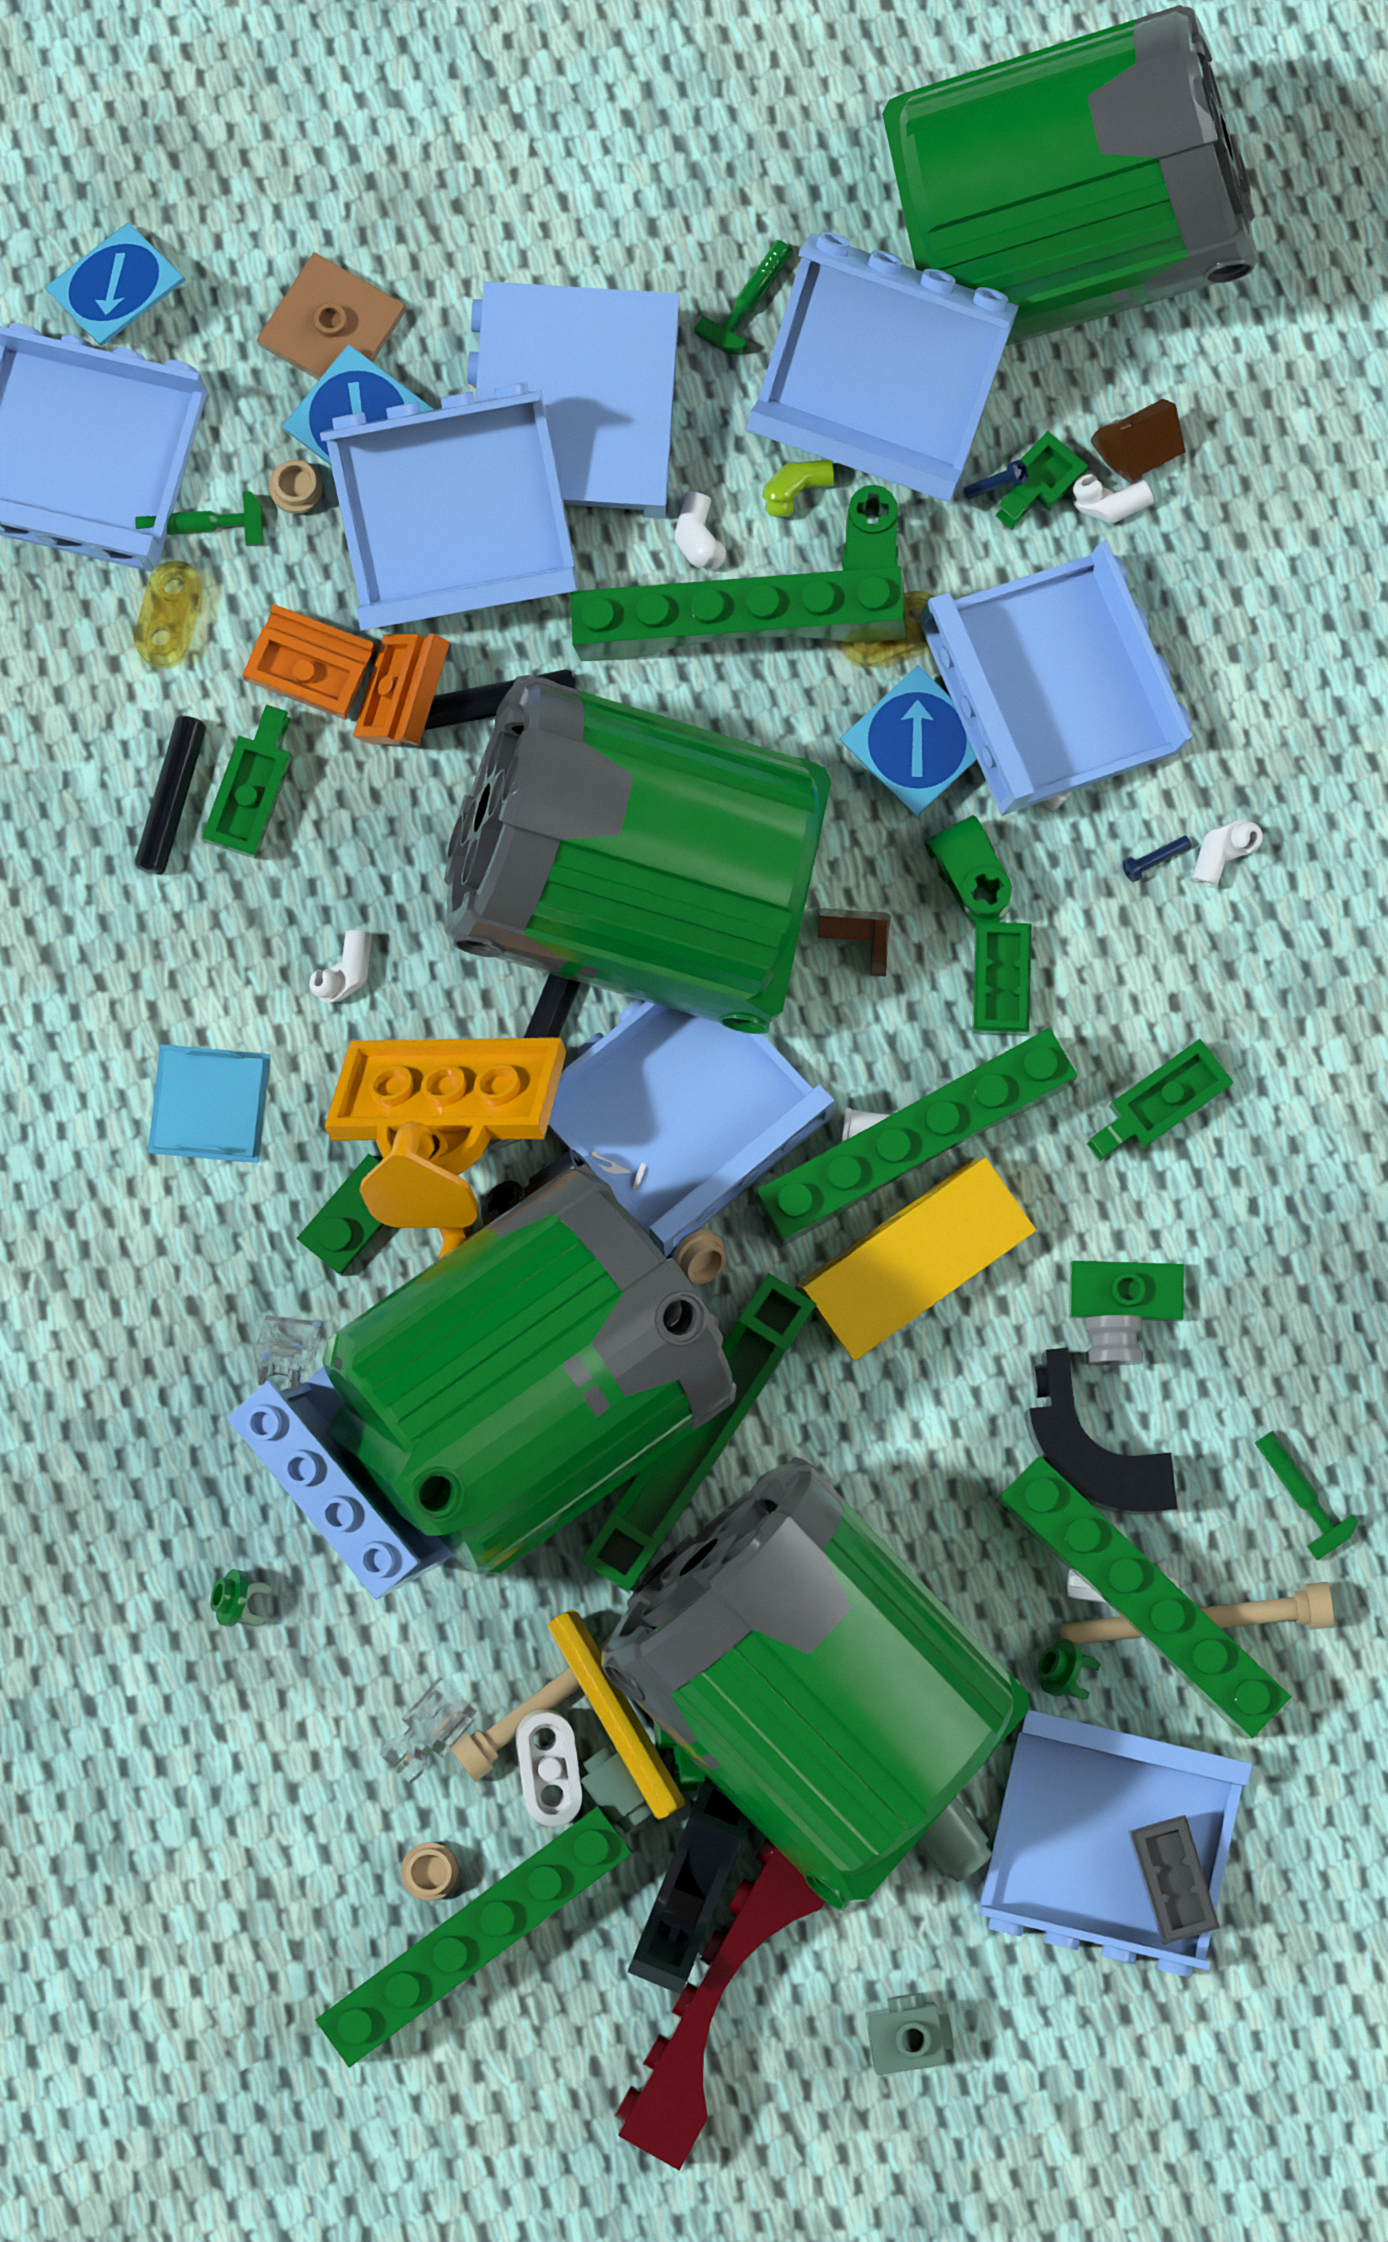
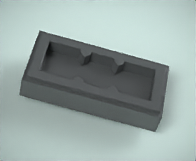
[1128,1815,1220,1945]

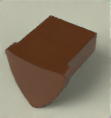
[1091,399,1186,484]
[818,908,891,977]

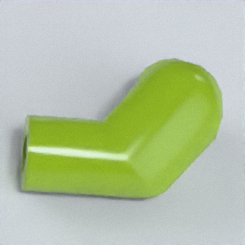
[762,460,834,517]

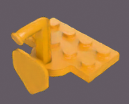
[324,1038,567,1260]

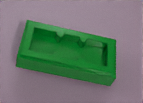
[972,921,1032,1036]
[1069,1261,1184,1322]

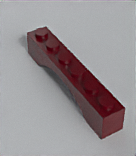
[614,1837,825,2171]

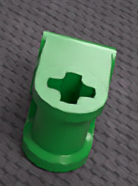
[842,485,898,570]
[924,815,1012,924]

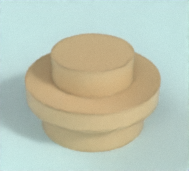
[269,459,324,514]
[672,1229,726,1284]
[401,1842,459,1901]

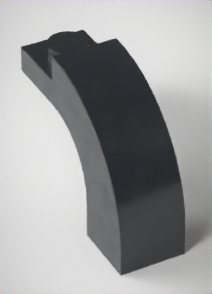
[1024,1348,1177,1515]
[627,1776,751,1995]

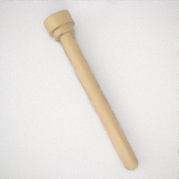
[1058,1582,1334,1644]
[448,1636,611,1782]

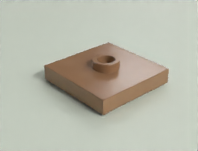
[257,252,406,381]

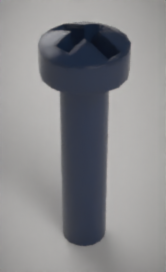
[964,460,1029,499]
[1122,835,1191,882]

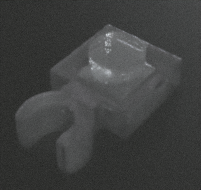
[255,1315,321,1389]
[380,1676,481,1783]

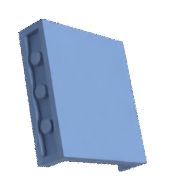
[745,232,1019,503]
[467,281,680,519]
[0,323,208,573]
[320,381,579,630]
[918,540,1193,816]
[547,999,834,1258]
[227,1366,453,1600]
[977,1710,1252,1978]

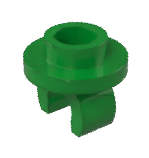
[210,1569,273,1627]
[1038,1639,1101,1699]

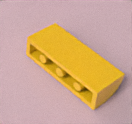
[795,1157,1037,1361]

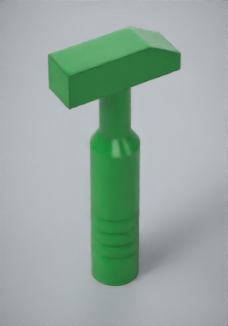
[694,240,794,355]
[135,491,264,546]
[1255,1430,1358,1561]

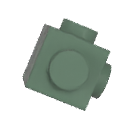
[865,1993,954,2075]

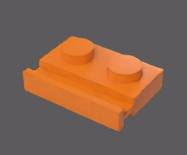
[242,604,376,720]
[353,634,450,745]

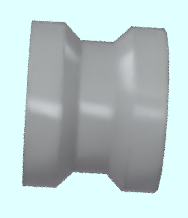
[1085,1315,1143,1366]

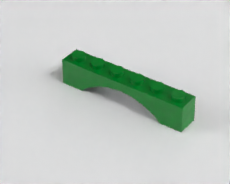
[570,566,907,661]
[755,1027,1078,1247]
[581,1273,816,1595]
[995,1455,1292,1739]
[315,1806,633,2068]

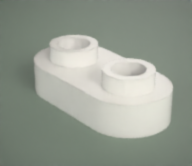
[516,1709,582,1827]

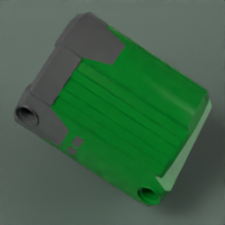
[882,5,1259,347]
[444,675,831,1034]
[322,1164,736,1574]
[601,1457,1029,1911]

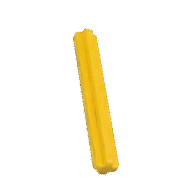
[548,1610,685,1820]

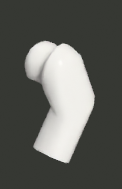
[1072,475,1154,523]
[674,491,726,571]
[1191,819,1263,888]
[309,930,373,1003]

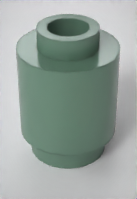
[580,1744,652,1833]
[918,1797,992,1882]

